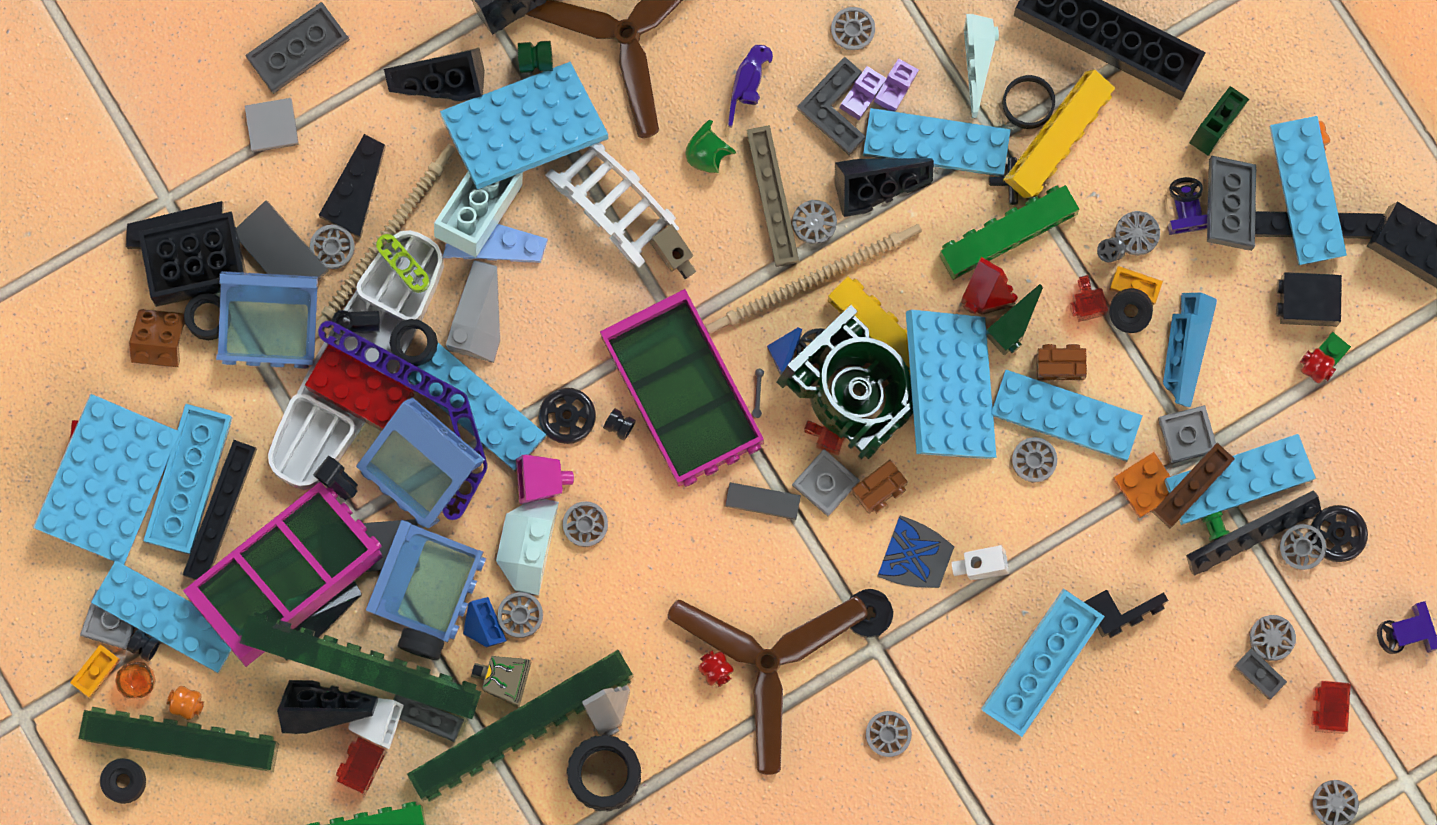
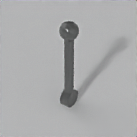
[752,368,764,418]

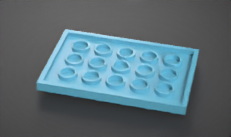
[440,62,608,190]
[906,310,997,459]
[33,394,180,565]

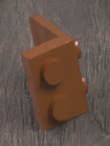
[129,309,185,367]

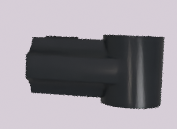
[332,310,380,335]
[313,455,358,501]

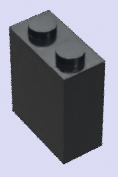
[1276,272,1342,327]

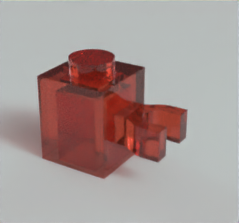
[1070,275,1108,322]
[804,420,845,456]

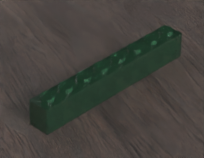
[78,707,279,772]

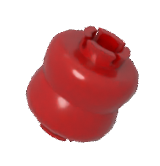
[1300,348,1336,383]
[698,650,734,687]

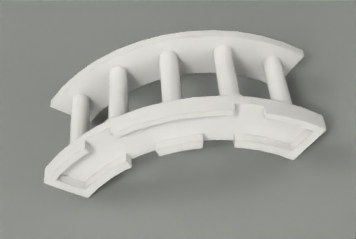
[545,142,679,268]

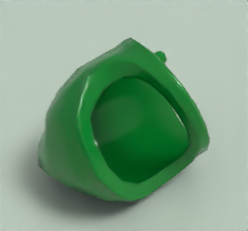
[685,119,736,173]

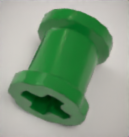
[1201,511,1230,542]

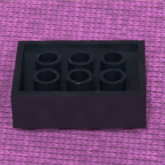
[138,211,246,307]

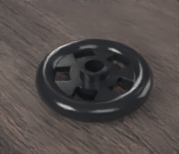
[539,388,596,444]
[1310,505,1368,562]

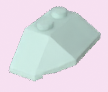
[496,499,559,596]

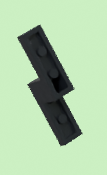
[1084,590,1169,638]

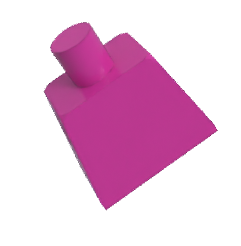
[516,455,574,504]

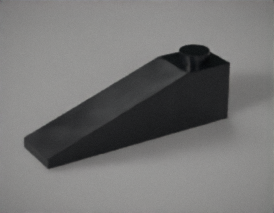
[384,48,485,101]
[261,580,362,661]
[277,680,378,734]

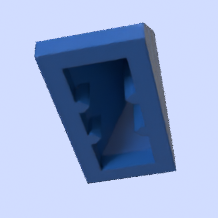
[767,327,802,375]
[463,597,507,647]

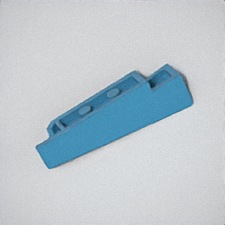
[1163,292,1217,407]

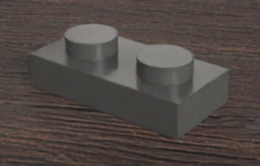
[1234,648,1287,700]

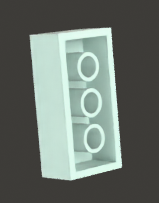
[434,172,523,258]

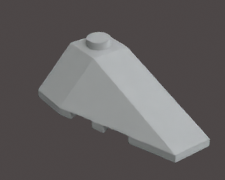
[446,260,500,363]
[582,685,630,736]

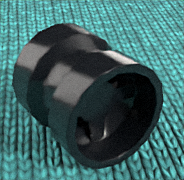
[603,408,636,441]
[127,629,160,662]

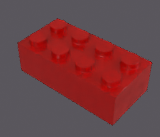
[305,344,414,436]

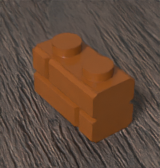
[1036,344,1087,380]
[851,459,908,514]

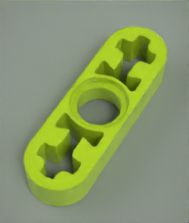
[376,234,430,293]

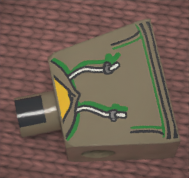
[649,224,697,279]
[471,656,532,707]

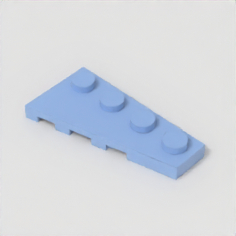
[443,224,548,263]

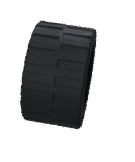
[567,735,642,812]

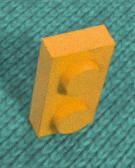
[1109,266,1163,305]
[70,644,121,698]

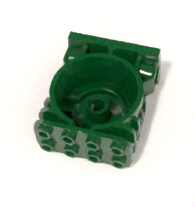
[777,305,913,460]

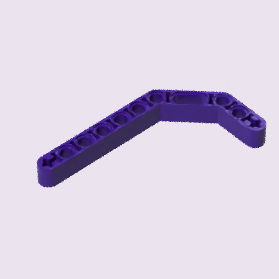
[318,321,488,520]

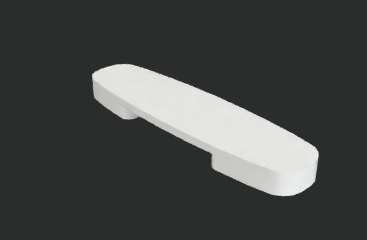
[268,230,444,490]

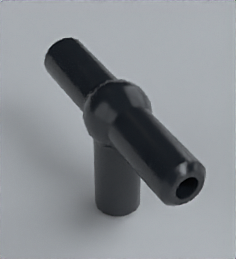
[989,157,1018,205]

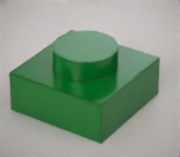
[1319,332,1351,366]

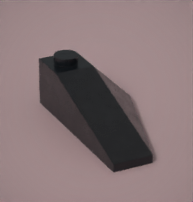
[835,158,934,217]

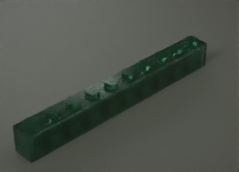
[238,612,481,719]
[407,650,634,802]

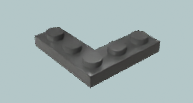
[797,57,865,155]

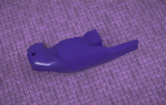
[728,45,773,128]

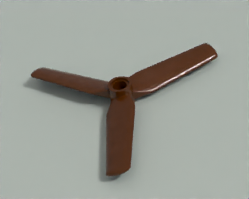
[526,0,683,138]
[668,597,868,775]

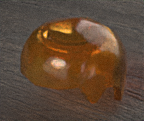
[115,662,156,699]

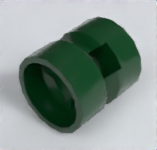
[518,40,553,73]

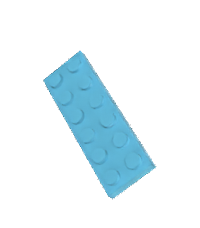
[863,108,1011,177]
[1269,116,1347,265]
[408,343,547,471]
[991,370,1143,462]
[143,404,233,554]
[1164,434,1316,525]
[91,560,243,674]
[981,588,1105,737]

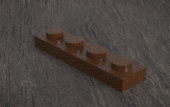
[1152,442,1235,529]

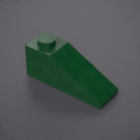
[1189,86,1249,156]
[986,284,1043,355]

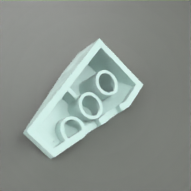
[964,14,999,118]

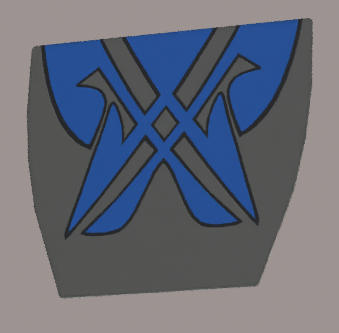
[878,515,954,588]

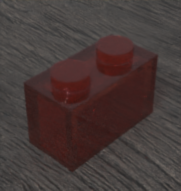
[1311,681,1351,734]
[336,737,387,796]

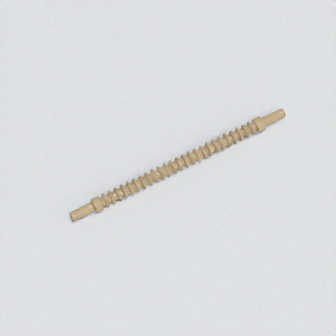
[315,144,456,339]
[705,224,922,334]

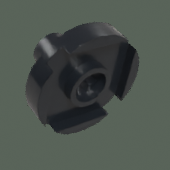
[850,589,893,638]

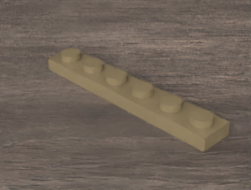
[747,125,799,267]

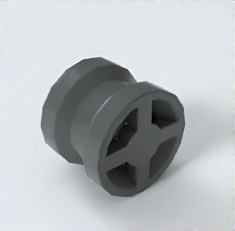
[1097,237,1126,262]

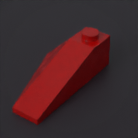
[961,257,1018,315]

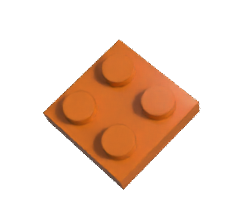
[1113,452,1171,518]

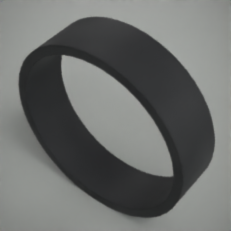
[1002,75,1055,129]

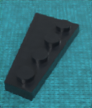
[319,134,386,238]
[126,201,224,249]

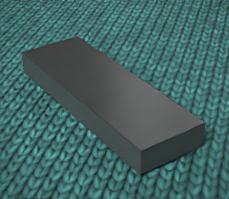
[725,482,801,520]
[393,692,464,742]

